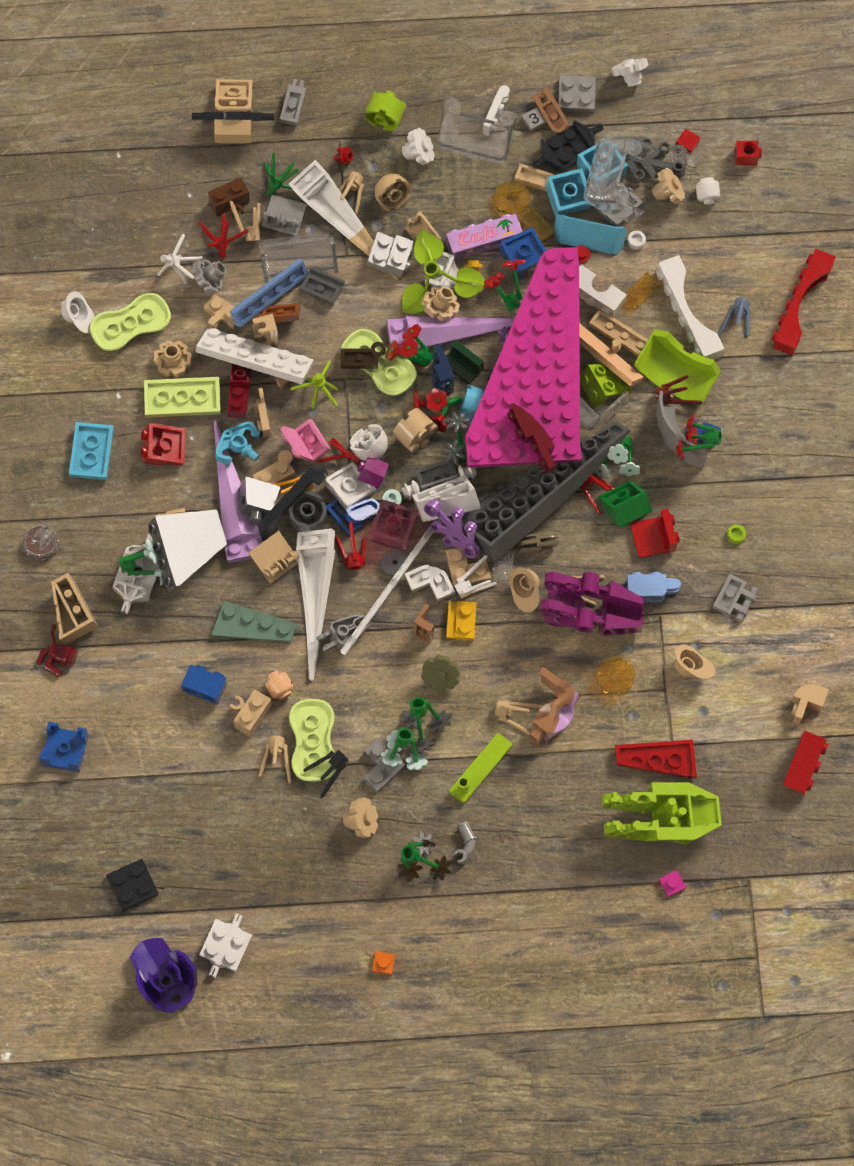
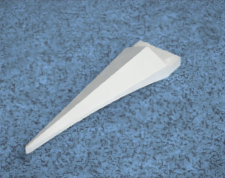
[296,529,335,682]

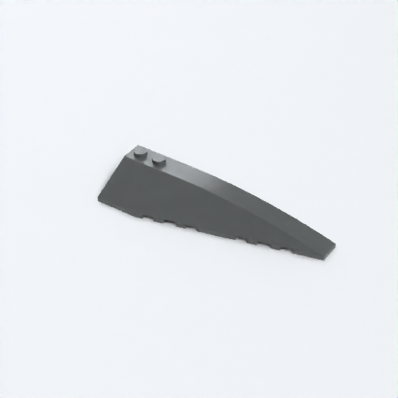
[461,421,630,561]

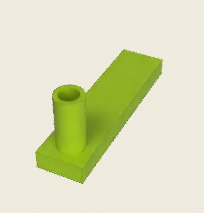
[449,733,513,804]

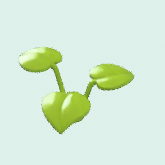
[402,230,485,314]

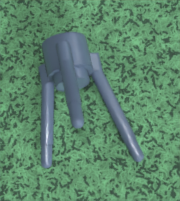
[718,298,751,338]

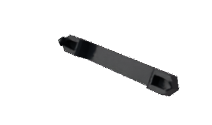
[259,466,328,541]

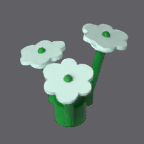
[594,435,640,478]

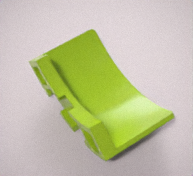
[634,329,721,406]

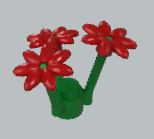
[483,259,526,311]

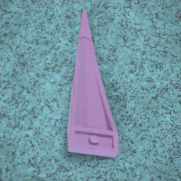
[386,316,515,349]
[214,421,262,564]

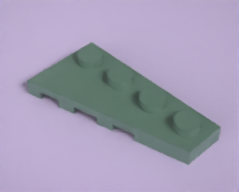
[211,601,297,644]

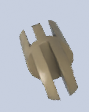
[518,533,559,554]

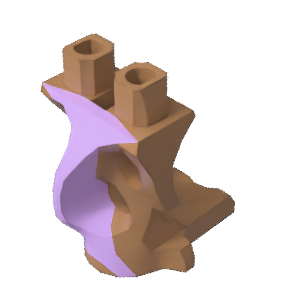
[528,667,580,748]

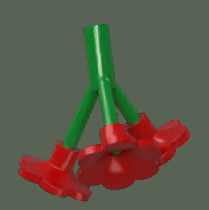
[413,388,462,433]

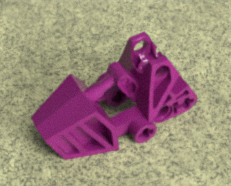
[540,572,644,636]

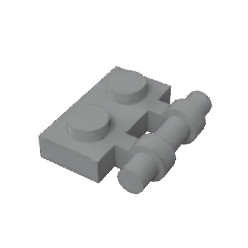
[712,574,758,622]

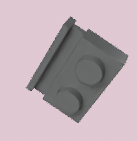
[300,266,345,306]

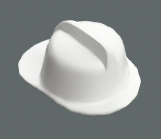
[61,291,95,334]

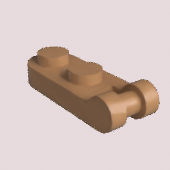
[532,86,569,134]

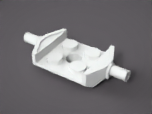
[112,534,159,614]

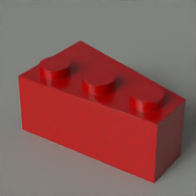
[783,730,829,794]

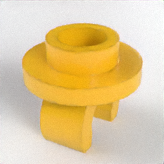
[464,260,483,274]

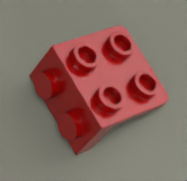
[630,508,680,558]

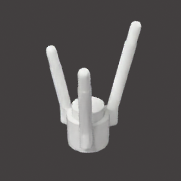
[454,555,497,599]

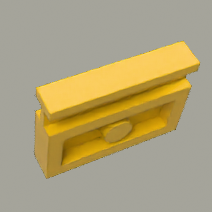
[446,600,476,641]

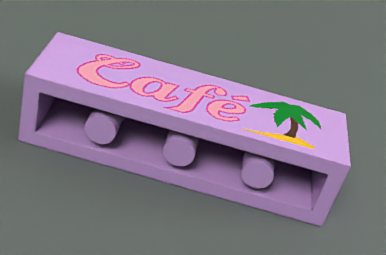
[446,214,523,260]

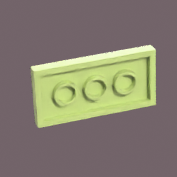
[144,377,221,418]

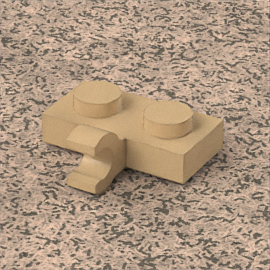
[203,294,236,330]

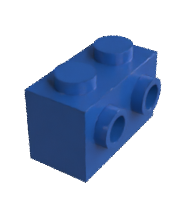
[181,665,227,705]

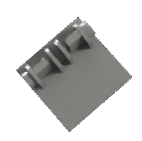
[261,195,307,237]

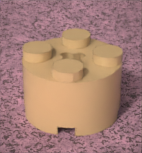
[393,408,438,453]

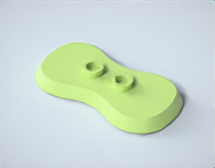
[90,293,171,351]
[341,329,417,396]
[289,699,336,782]

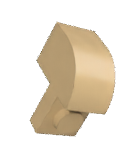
[791,684,829,724]

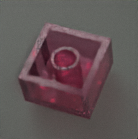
[370,500,418,553]

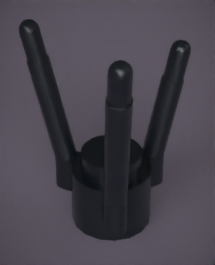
[303,750,349,797]

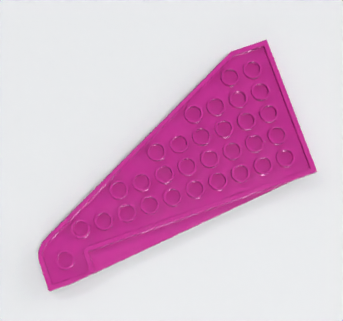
[465,247,582,468]

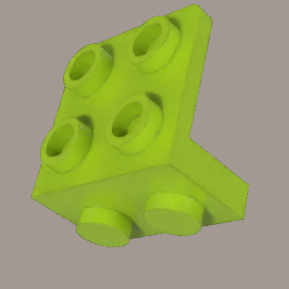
[580,363,631,408]

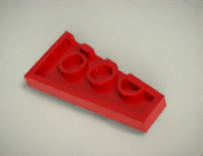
[615,740,697,779]

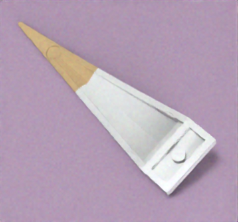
[288,160,399,280]

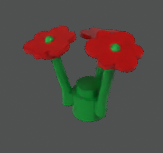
[385,324,432,367]

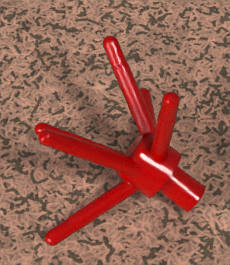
[199,213,248,258]

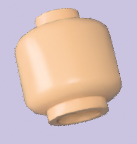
[265,671,294,701]

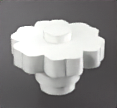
[611,58,649,87]
[402,128,435,165]

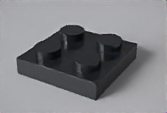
[106,859,159,912]

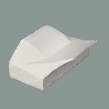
[425,252,459,289]

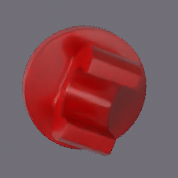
[333,146,353,165]

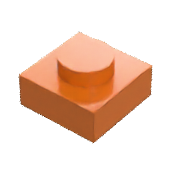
[372,951,395,976]

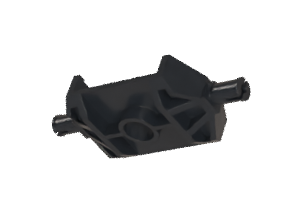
[532,120,604,172]

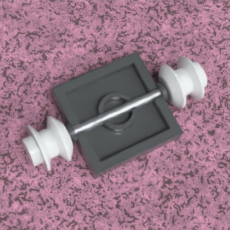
[401,460,477,501]

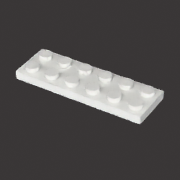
[195,328,313,384]

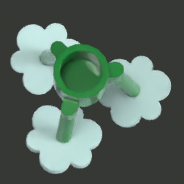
[381,727,428,770]

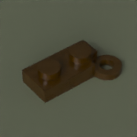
[341,342,386,369]

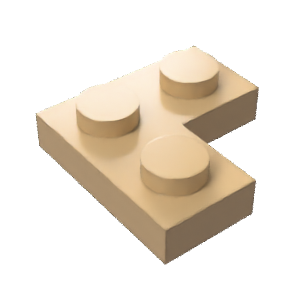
[445,548,491,588]

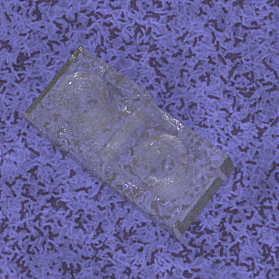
[492,545,515,582]

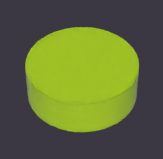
[727,524,746,545]

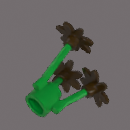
[398,831,451,882]

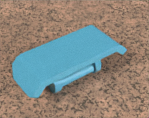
[553,214,627,254]

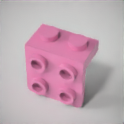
[281,419,331,463]

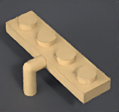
[589,309,648,357]

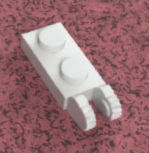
[483,85,510,135]

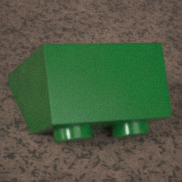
[598,480,652,528]

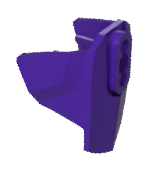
[130,938,198,1013]

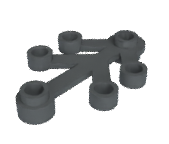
[618,138,686,185]

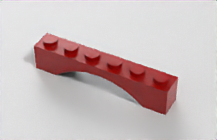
[771,248,836,356]

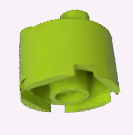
[364,91,407,131]

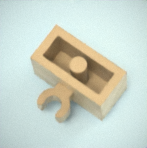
[230,689,272,738]

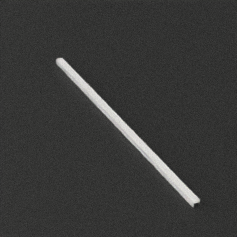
[341,518,442,655]

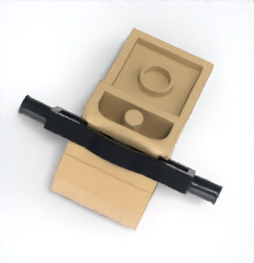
[192,79,274,144]

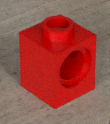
[734,141,762,165]

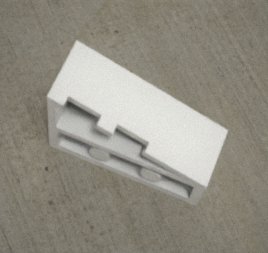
[412,475,481,522]

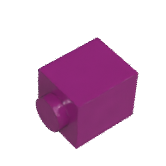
[357,457,389,488]

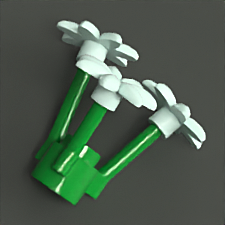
[118,540,164,586]

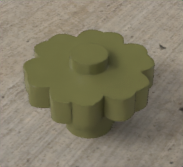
[421,655,461,692]

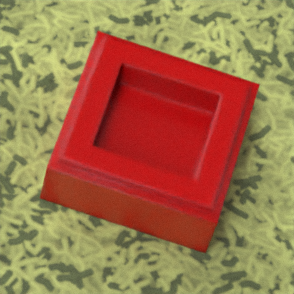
[676,129,701,154]

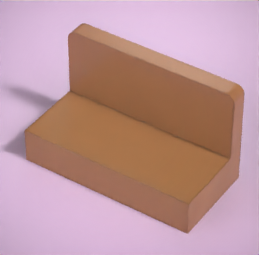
[413,604,434,644]

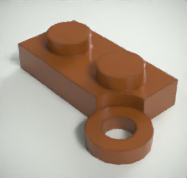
[255,303,301,323]

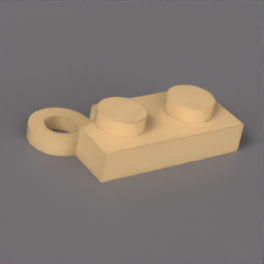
[253,388,271,438]

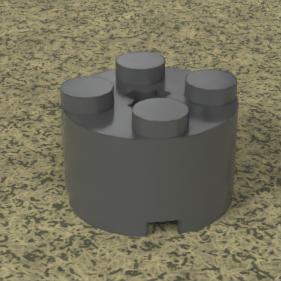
[288,492,327,533]

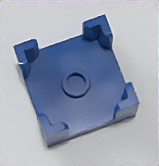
[499,227,547,281]
[39,721,89,773]

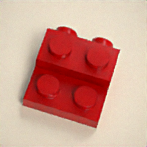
[140,423,185,466]

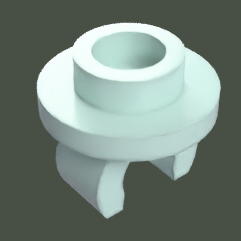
[383,489,402,509]

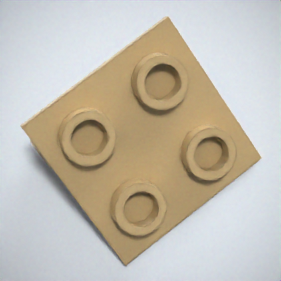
[248,531,299,584]

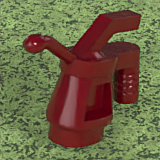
[36,624,78,678]

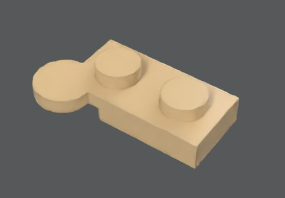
[253,450,295,484]

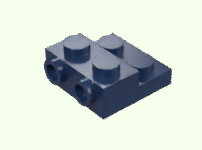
[431,344,455,396]

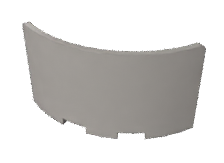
[656,391,708,468]

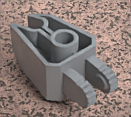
[316,614,370,652]

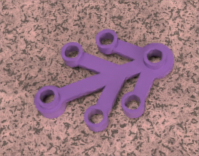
[424,500,481,558]

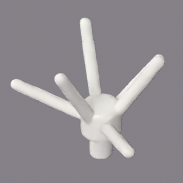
[157,234,203,284]

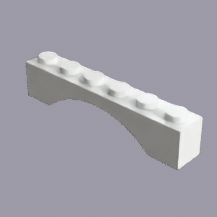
[656,255,724,360]

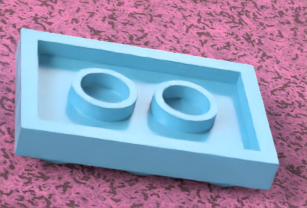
[69,422,114,480]

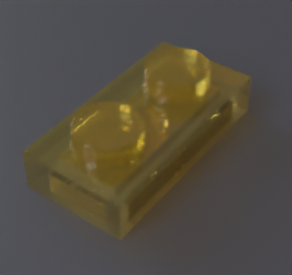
[517,206,555,244]
[625,272,661,311]

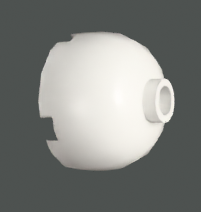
[350,424,388,461]

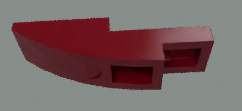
[227,363,251,419]
[507,403,556,475]

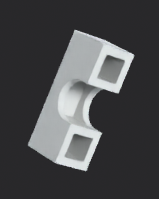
[579,265,627,318]

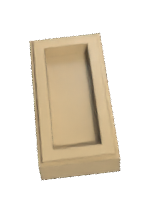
[514,164,554,192]

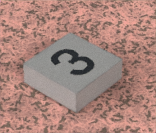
[522,107,547,132]

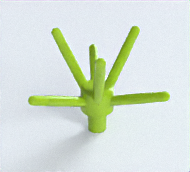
[290,360,338,409]

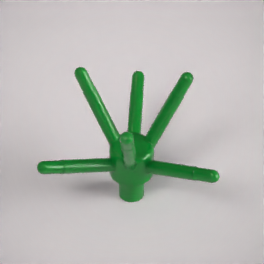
[264,152,299,196]

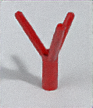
[318,438,361,463]

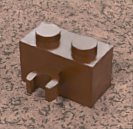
[208,178,250,219]

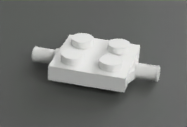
[199,913,252,978]

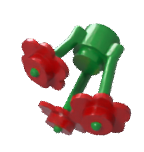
[675,414,722,460]

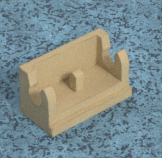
[405,211,442,242]
[252,314,278,346]

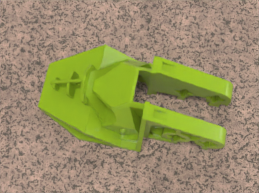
[601,782,722,845]

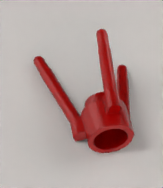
[580,473,614,515]
[335,522,367,570]

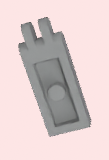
[280,79,307,126]

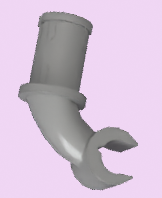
[454,822,478,865]

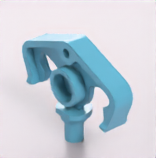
[215,421,260,466]

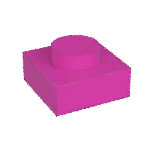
[659,870,686,898]

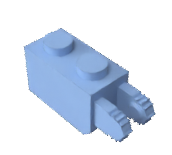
[626,572,681,603]

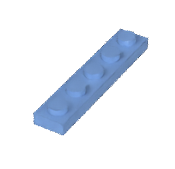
[230,259,308,328]

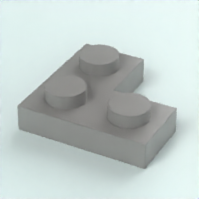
[364,738,405,793]

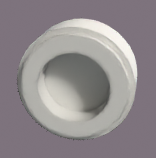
[627,231,646,250]

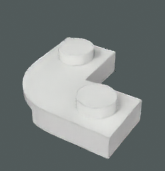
[404,565,455,601]

